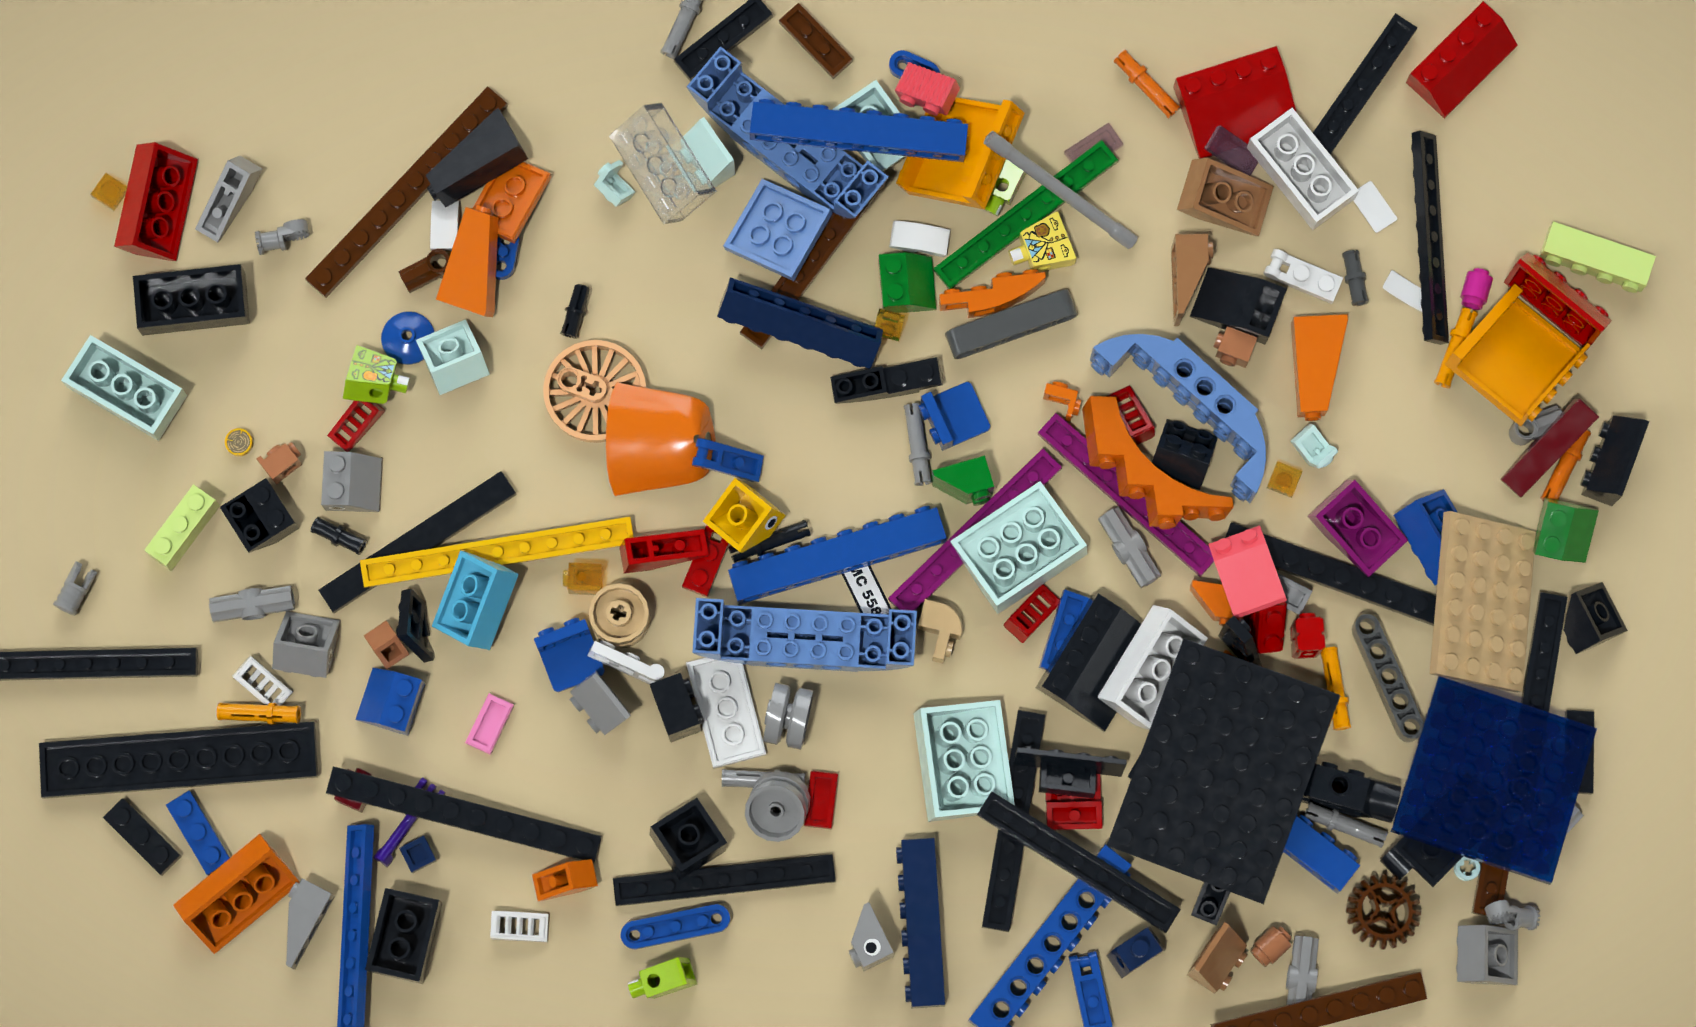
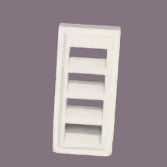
[232,655,293,706]
[490,911,549,942]

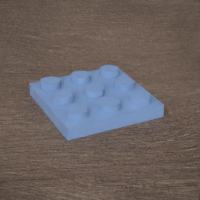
[723,179,833,281]

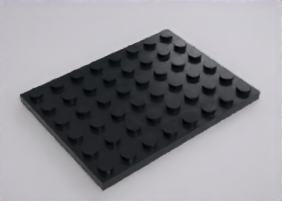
[1107,638,1341,905]

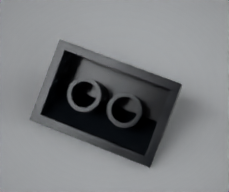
[1580,415,1650,506]

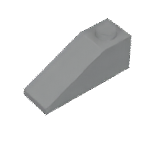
[195,156,262,243]
[286,878,335,970]

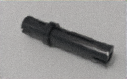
[728,520,811,563]

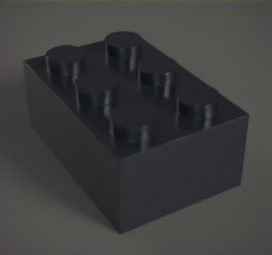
[365,888,442,984]

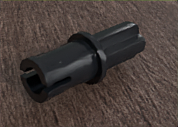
[560,284,590,339]

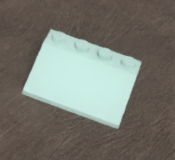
[950,481,1087,614]
[913,700,1015,822]

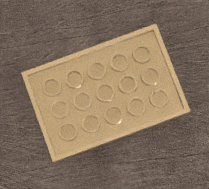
[1430,511,1536,693]

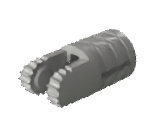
[53,561,97,616]

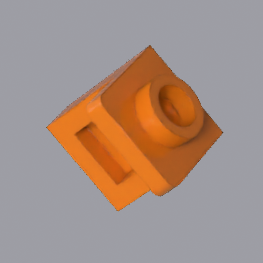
[1043,382,1081,422]

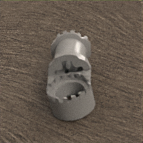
[255,219,309,255]
[1484,900,1541,931]

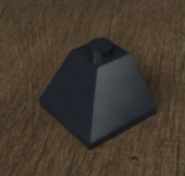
[1563,582,1628,654]

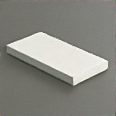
[686,658,766,769]

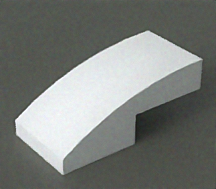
[430,200,459,251]
[889,221,950,257]

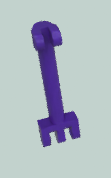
[373,778,446,867]

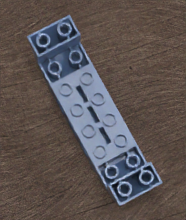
[687,46,889,219]
[1090,334,1266,503]
[692,598,917,672]

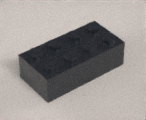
[133,264,250,336]

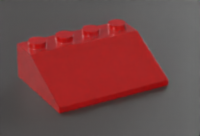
[1173,46,1297,159]
[1504,252,1611,350]

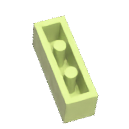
[145,484,220,571]

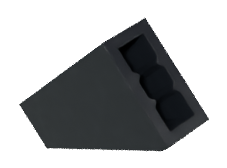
[426,108,528,208]

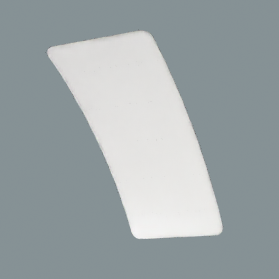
[1383,270,1422,312]

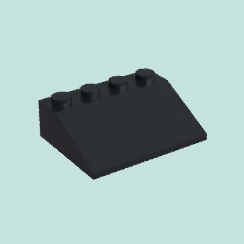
[1036,593,1141,732]

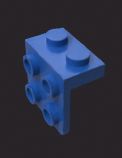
[918,382,990,451]
[534,618,605,692]

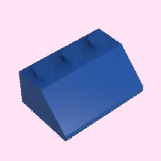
[1393,489,1458,586]

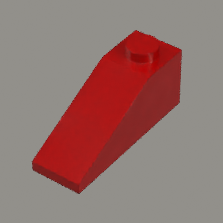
[619,529,709,574]

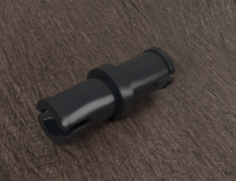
[310,517,367,555]

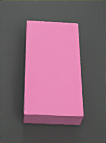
[465,693,514,755]

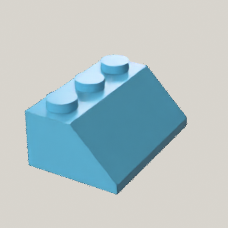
[432,550,519,650]

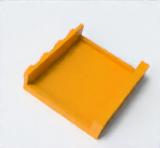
[896,97,1025,209]
[1445,284,1590,427]

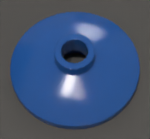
[381,312,434,365]

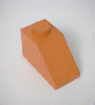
[1190,580,1243,626]
[532,859,598,901]

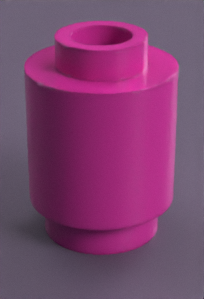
[1460,268,1493,310]

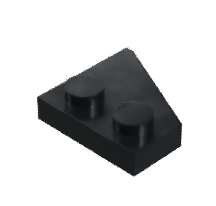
[396,588,434,663]

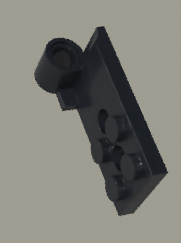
[1380,773,1507,887]

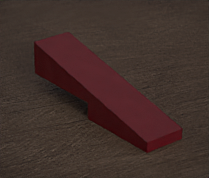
[1500,399,1599,498]

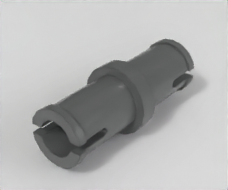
[1342,250,1369,306]

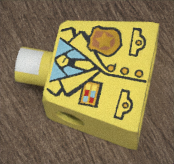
[1008,212,1076,272]

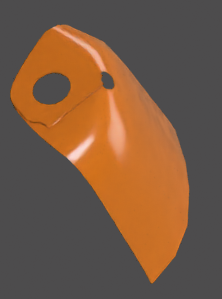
[606,382,716,496]

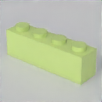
[1539,221,1656,293]

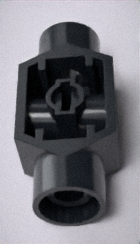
[1302,762,1401,823]

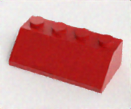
[1406,1,1518,119]
[114,142,198,261]

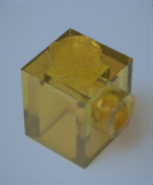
[563,563,603,595]

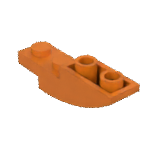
[939,269,1046,318]

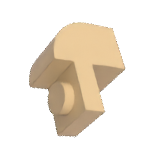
[918,599,962,663]

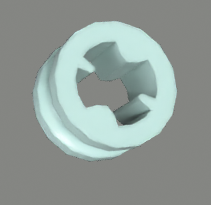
[1454,855,1480,881]

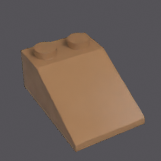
[1177,158,1274,237]
[1171,234,1213,326]
[1187,922,1248,994]

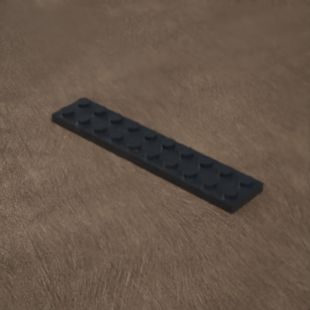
[39,722,318,799]

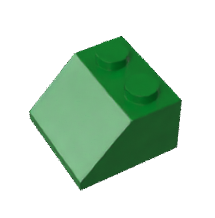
[878,252,936,314]
[931,456,994,506]
[1533,497,1599,563]

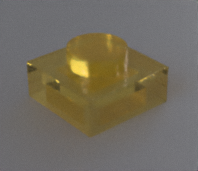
[90,173,127,211]
[875,308,905,341]
[1266,461,1303,498]

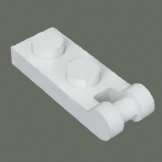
[1263,249,1343,304]
[587,640,664,684]

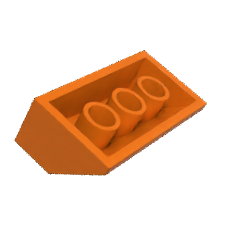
[173,834,300,954]

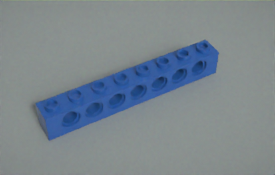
[968,844,1131,1027]

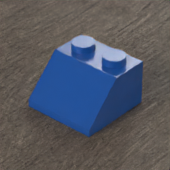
[355,668,425,736]

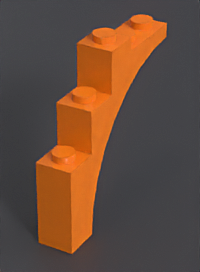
[1082,396,1234,529]

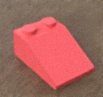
[1208,526,1287,619]

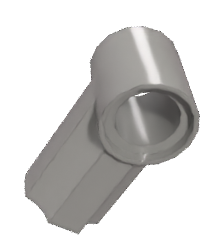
[1509,405,1562,446]

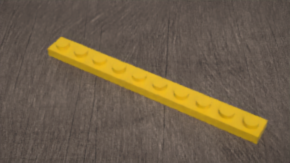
[360,517,633,588]

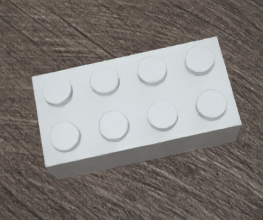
[1247,108,1359,230]
[1097,605,1208,730]

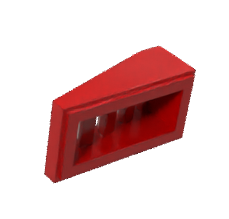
[1106,385,1155,445]
[327,401,385,452]
[1004,584,1060,643]

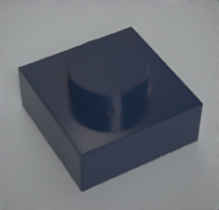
[399,836,437,874]

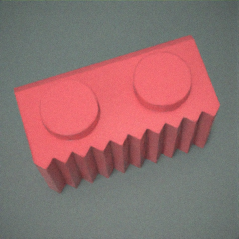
[895,62,960,116]

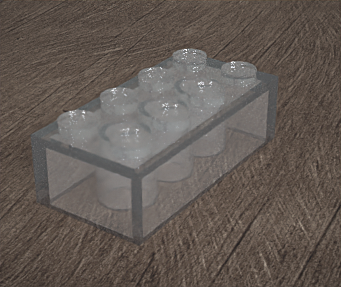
[609,103,717,224]

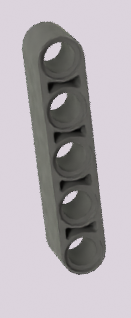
[945,289,1078,359]
[1352,614,1424,742]

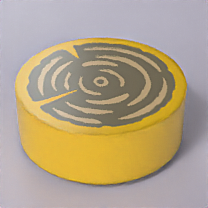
[225,428,253,456]

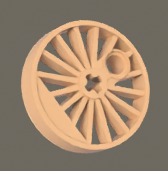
[543,340,646,443]

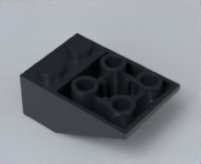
[1190,267,1287,345]

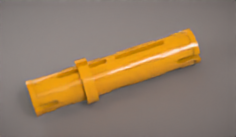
[1434,308,1478,389]
[1321,647,1351,731]
[217,702,301,725]

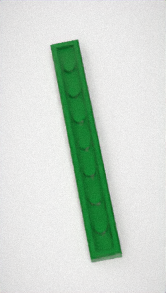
[933,140,1118,290]

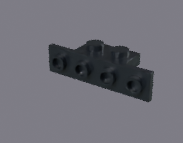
[1013,746,1127,798]

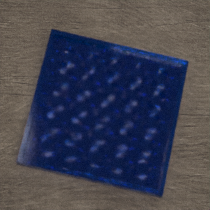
[1390,676,1597,885]

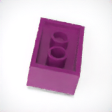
[1307,480,1408,577]

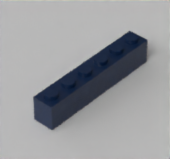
[717,277,883,369]
[896,838,945,1009]

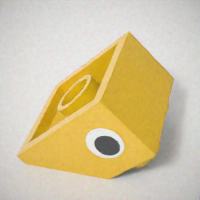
[703,478,786,553]

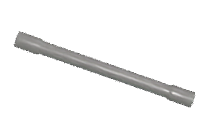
[984,131,1138,249]

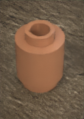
[1250,926,1292,967]

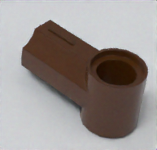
[398,249,449,293]

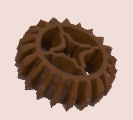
[1346,874,1421,950]

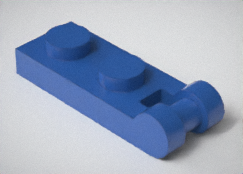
[692,438,764,482]
[1068,951,1112,1027]

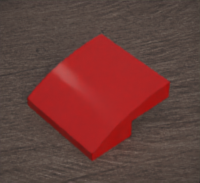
[1045,774,1102,830]

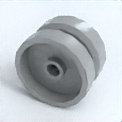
[763,683,813,750]
[745,771,810,842]

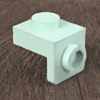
[594,160,635,207]
[1290,423,1338,469]

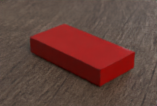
[804,771,838,829]

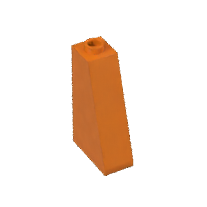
[436,204,499,318]
[1291,314,1348,421]

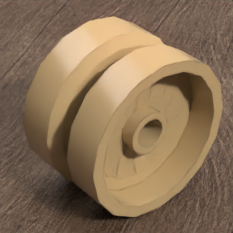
[588,583,651,649]

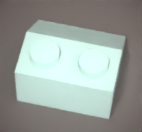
[677,117,735,191]
[416,319,490,395]

